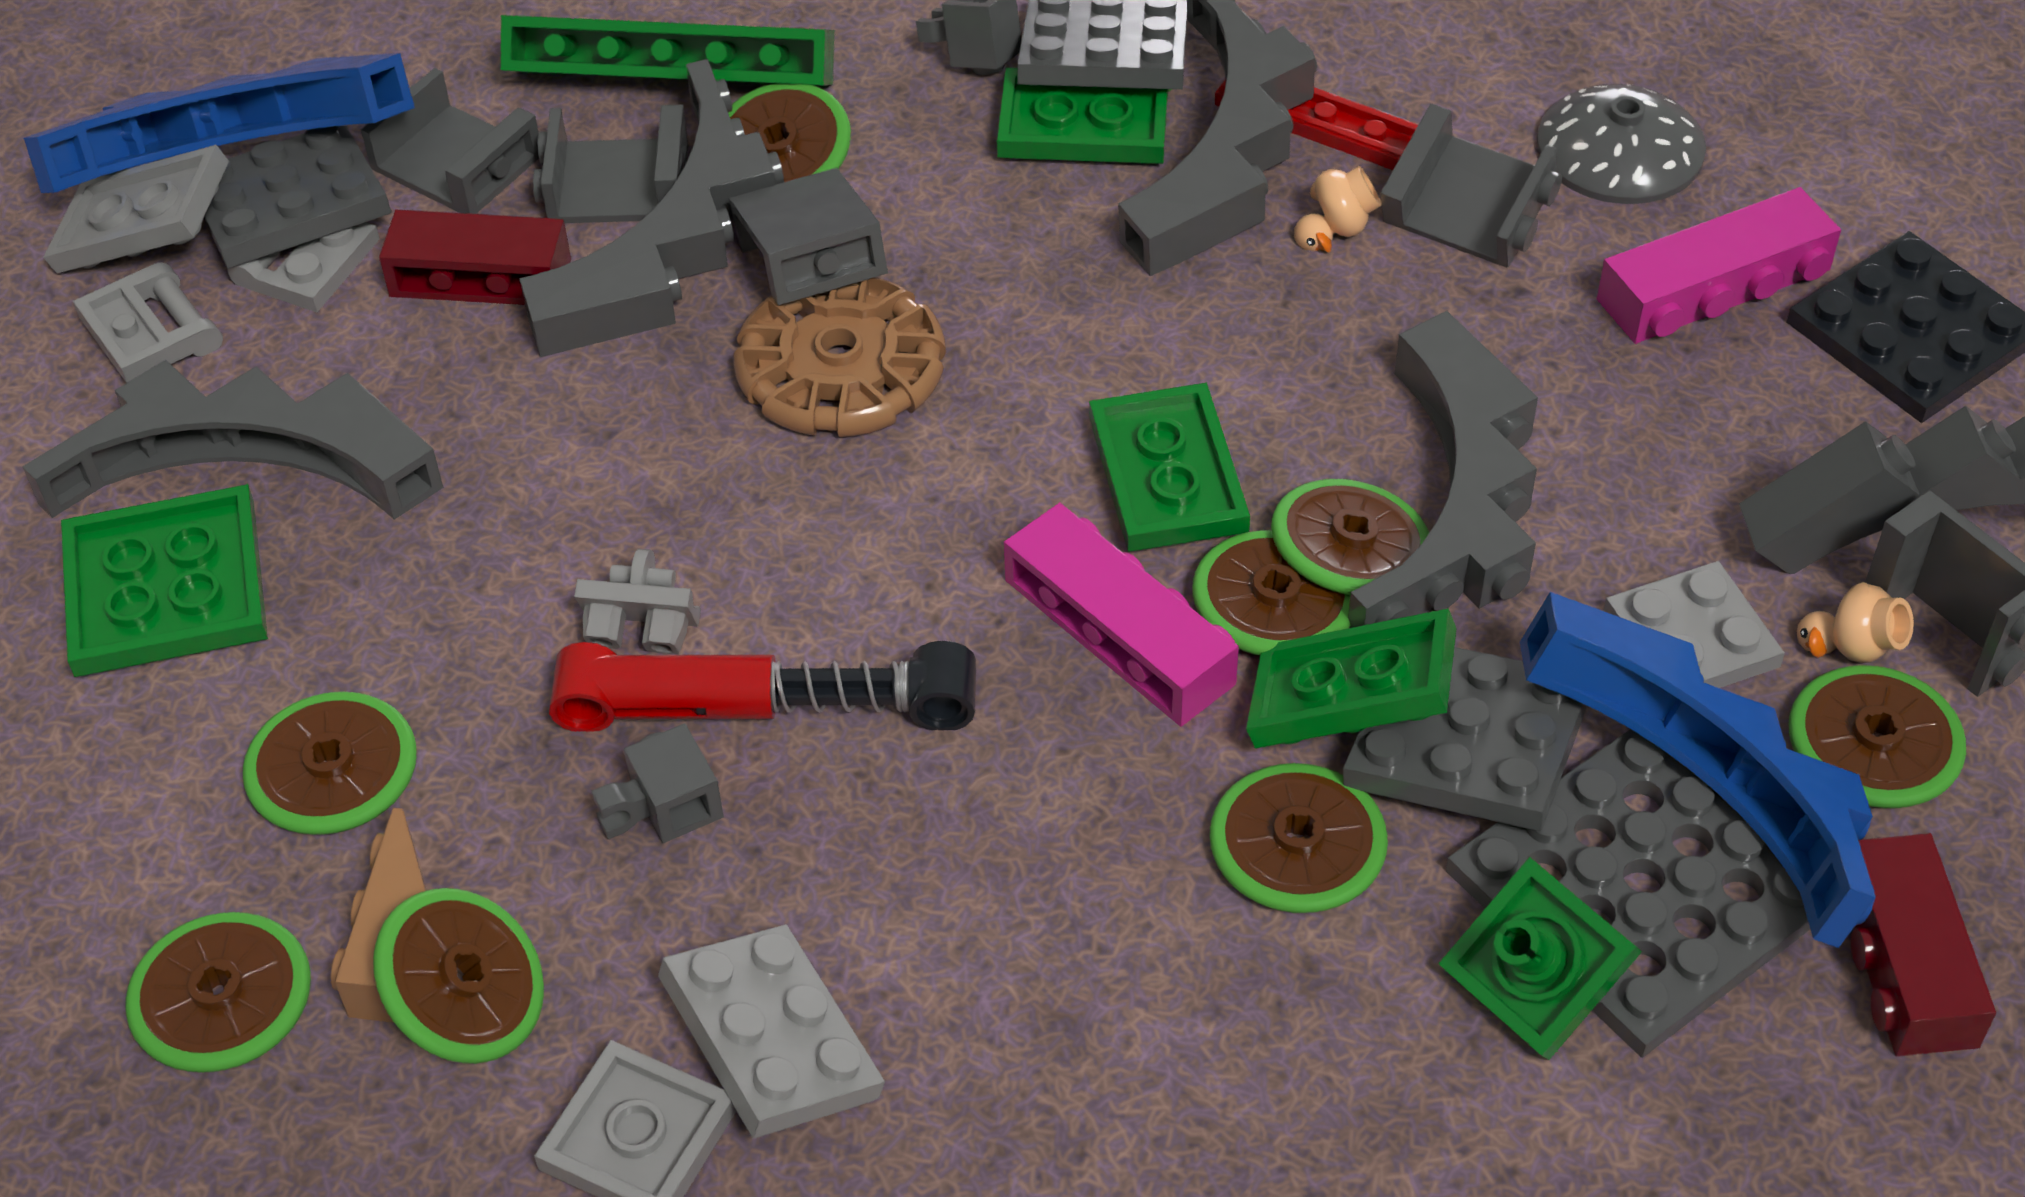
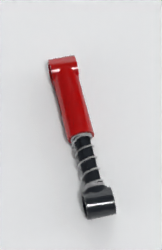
[549,640,976,732]

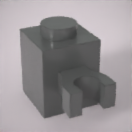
[916,0,1022,75]
[591,723,724,844]

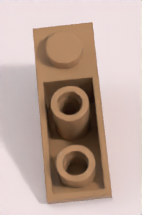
[331,808,427,1022]

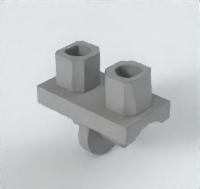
[574,548,701,655]

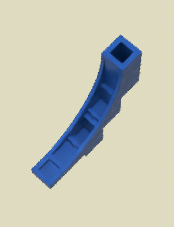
[24,53,415,193]
[1519,592,1876,948]

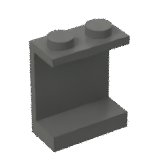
[361,68,539,214]
[1380,103,1562,268]
[533,105,689,223]
[729,168,888,305]
[1865,490,2025,697]

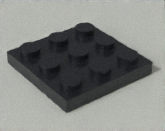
[1786,231,2025,423]

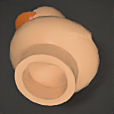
[1294,166,1382,253]
[1797,582,1914,663]

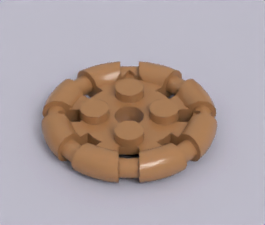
[733,277,946,438]

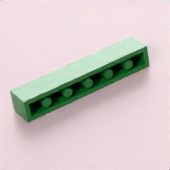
[500,15,835,85]

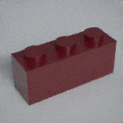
[379,209,571,305]
[1851,833,1997,1057]

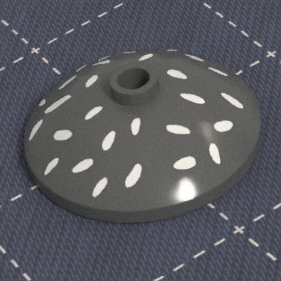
[1537,84,1706,204]

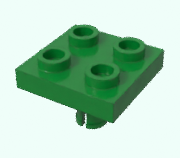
[1438,857,1642,1060]

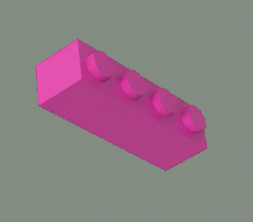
[1597,187,1841,344]
[1004,502,1239,727]

